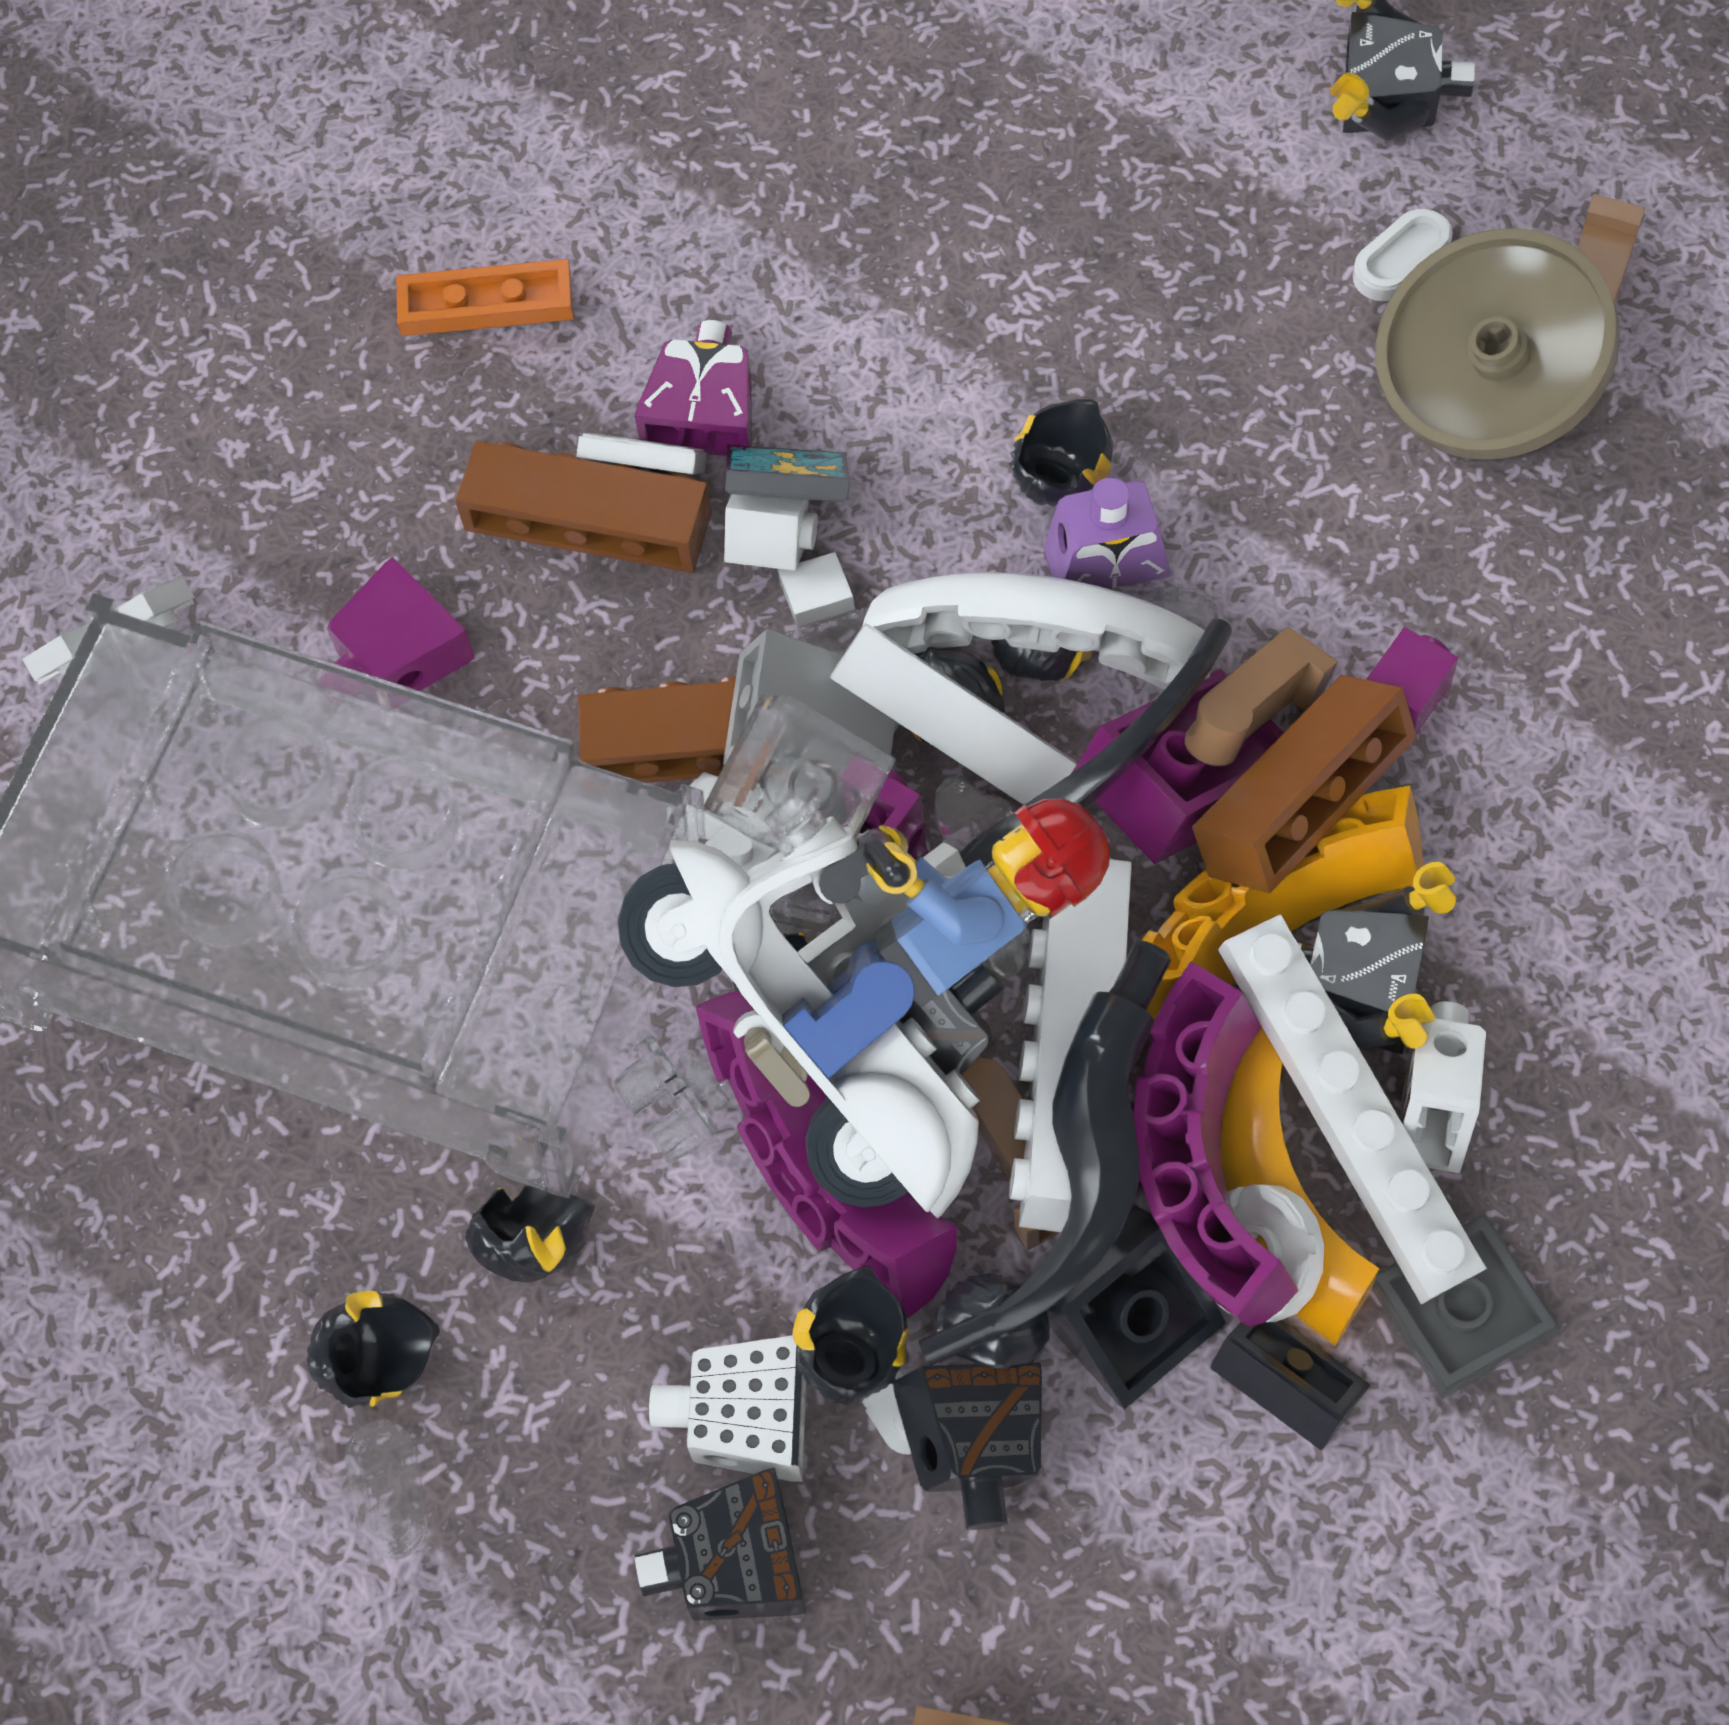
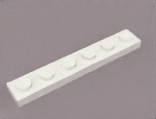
[1218,914,1486,1304]

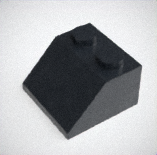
[1022,1204,1226,1410]

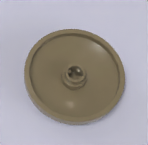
[1375,228,1620,460]

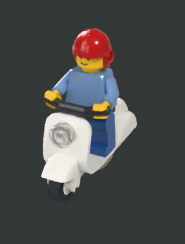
[617,794,1110,1218]

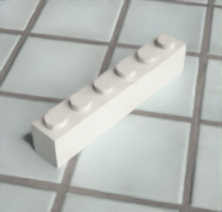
[1009,859,1132,1232]

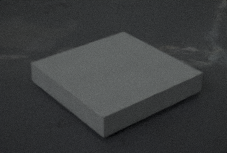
[1372,1213,1561,1399]

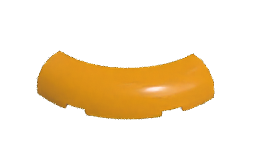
[1142,786,1423,1022]
[1220,1017,1379,1347]

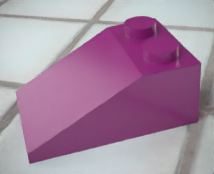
[1072,668,1284,865]

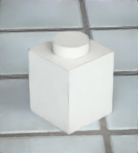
[724,494,818,571]

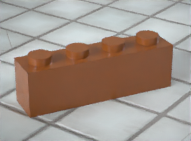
[455,440,712,573]
[1192,675,1417,893]
[578,676,785,788]

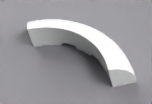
[862,572,1211,690]

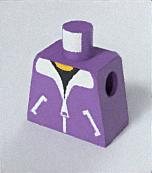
[1044,478,1171,589]

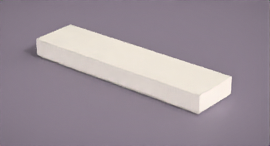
[830,622,1077,805]

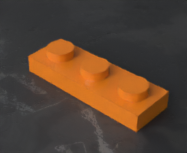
[396,259,574,336]

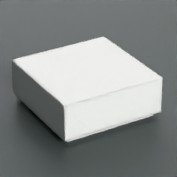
[778,552,855,627]

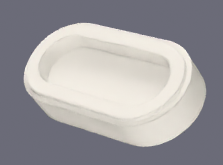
[1353,209,1453,301]

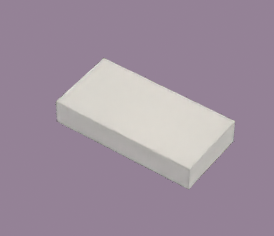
[576,433,707,474]

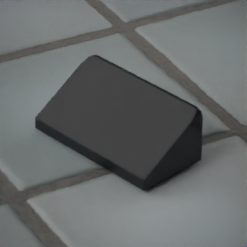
[1211,1320,1371,1450]

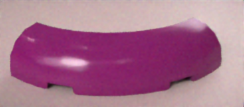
[1133,961,1299,1327]
[695,991,957,1318]

